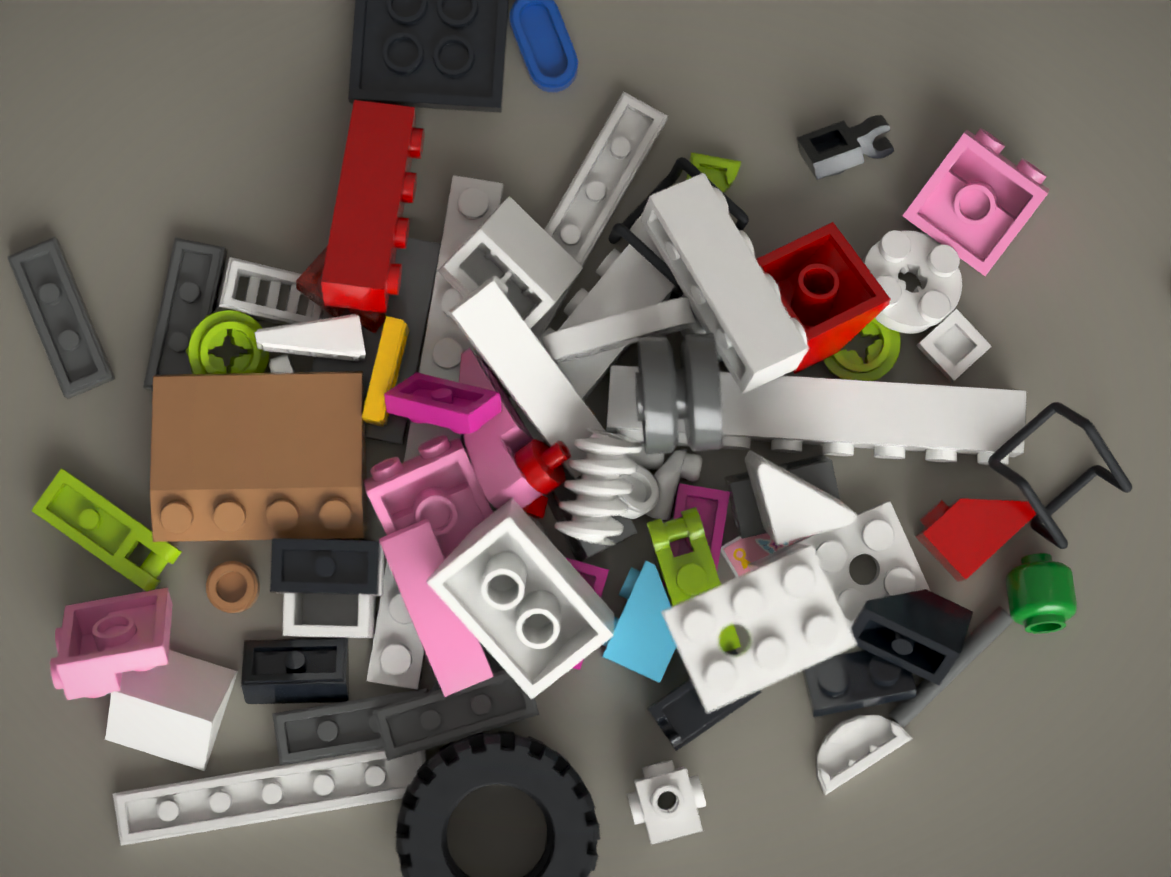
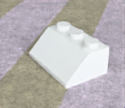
[427,498,614,699]

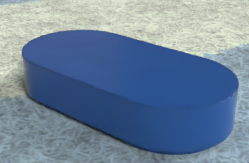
[509,0,578,92]

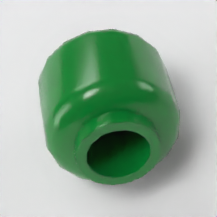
[1005,553,1077,634]

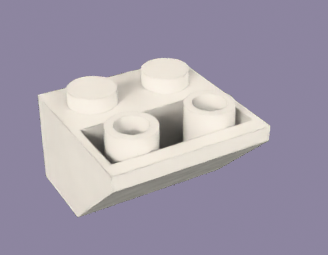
[438,196,583,329]

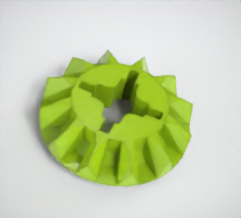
[186,310,269,374]
[823,318,901,381]

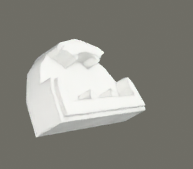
[816,715,913,795]

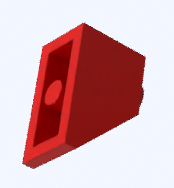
[915,498,1036,582]

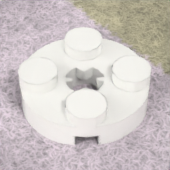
[862,230,962,334]

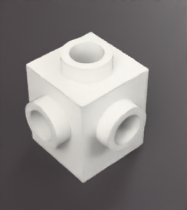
[627,760,706,845]

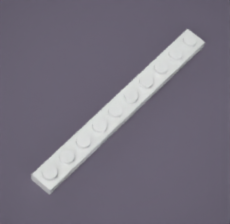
[366,175,504,690]

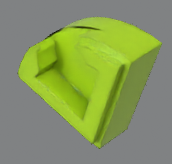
[686,152,741,193]

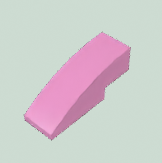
[459,348,542,509]
[379,518,494,697]

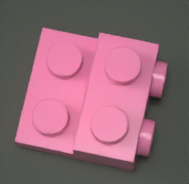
[903,128,1049,276]
[364,435,493,559]
[50,587,173,700]

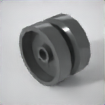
[635,333,722,455]

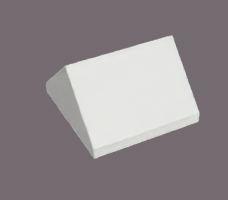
[745,450,857,545]
[105,649,238,771]

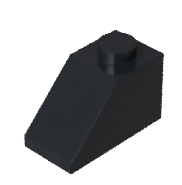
[850,589,973,686]

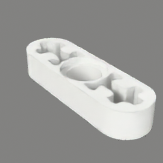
[542,297,696,364]

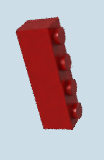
[321,100,425,313]

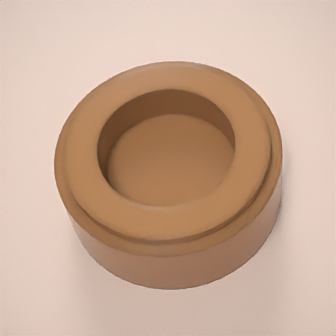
[206,561,260,613]

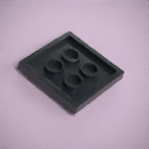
[348,0,509,113]

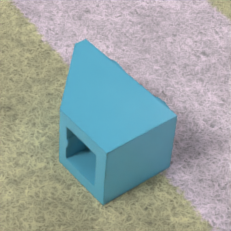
[602,561,676,683]

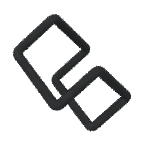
[608,157,749,300]
[988,402,1132,549]

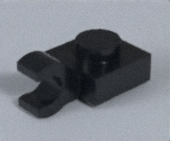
[796,115,894,180]

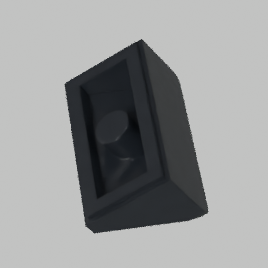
[241,638,349,704]

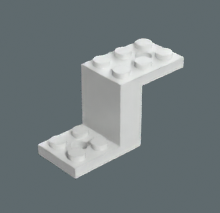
[661,501,930,713]

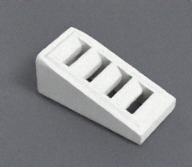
[215,257,324,325]
[255,314,366,361]

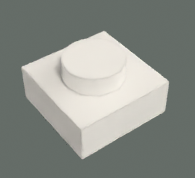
[916,309,992,383]

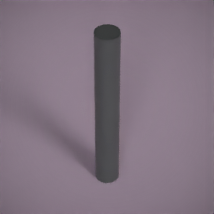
[889,606,1013,729]

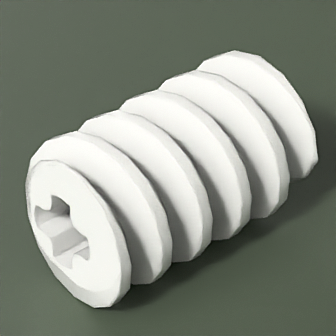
[555,429,643,545]

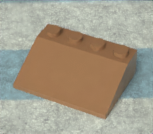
[150,371,368,542]

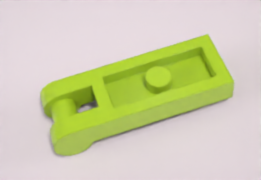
[31,468,182,592]
[646,507,741,652]

